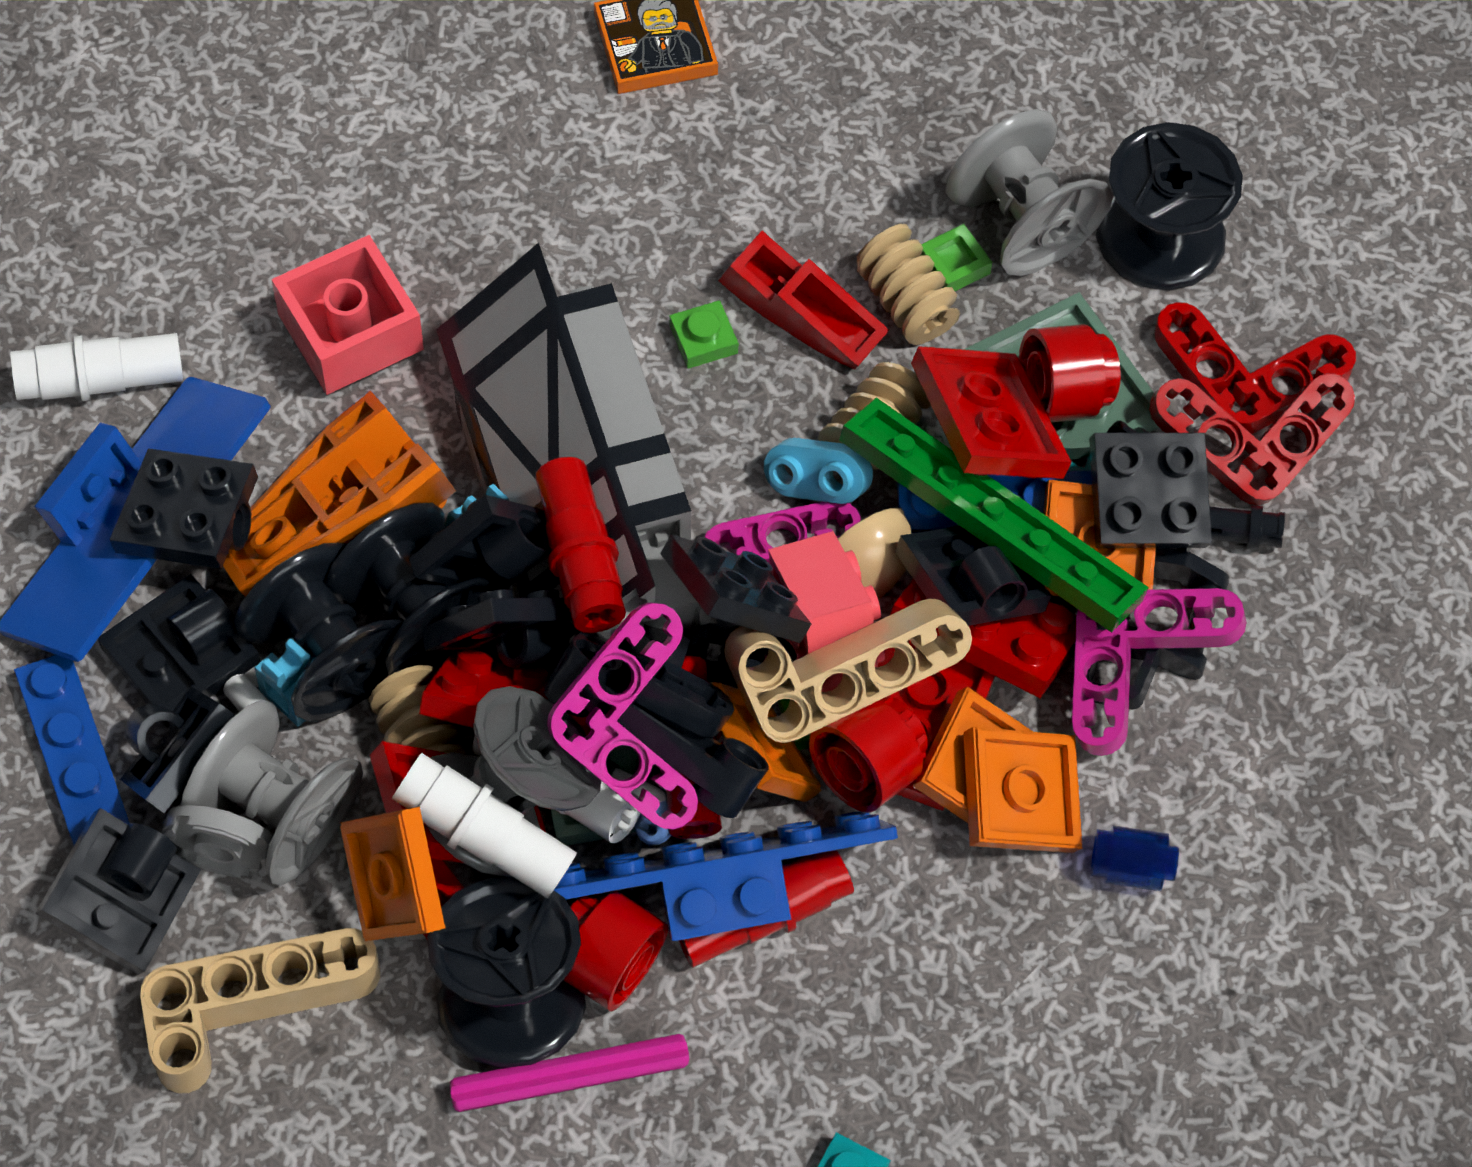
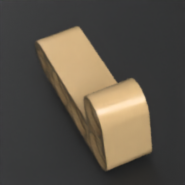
[724,599,972,743]
[140,928,381,1093]

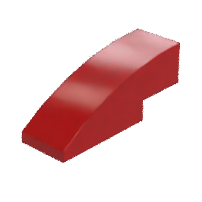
[718,230,889,370]

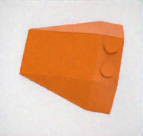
[223,391,456,597]

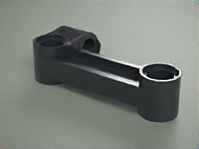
[542,631,769,818]

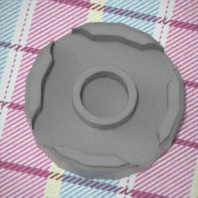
[160,805,273,878]

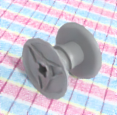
[945,109,1113,276]
[181,699,363,885]

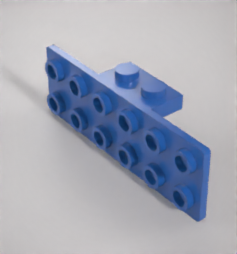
[0,377,271,662]
[554,811,898,942]

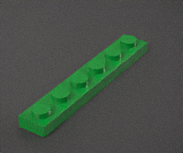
[839,397,1149,633]

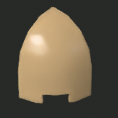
[837,508,911,600]

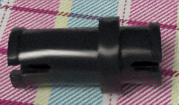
[1210,505,1285,550]

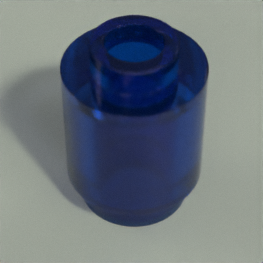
[1090,825,1179,892]

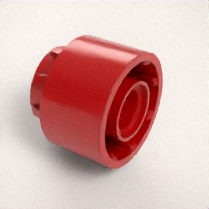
[1018,324,1121,423]
[809,696,928,813]
[564,891,668,1012]

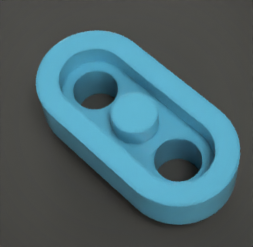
[764,438,873,504]

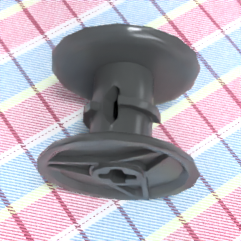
[425,686,601,877]

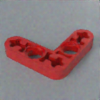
[1154,302,1356,434]
[1149,373,1355,505]

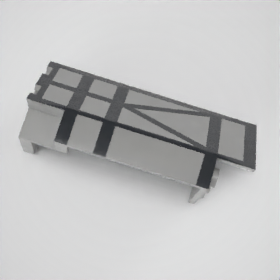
[436,242,711,669]

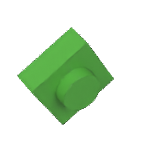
[920,224,993,291]
[669,300,739,369]

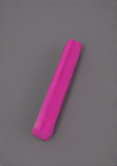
[449,1034,690,1112]

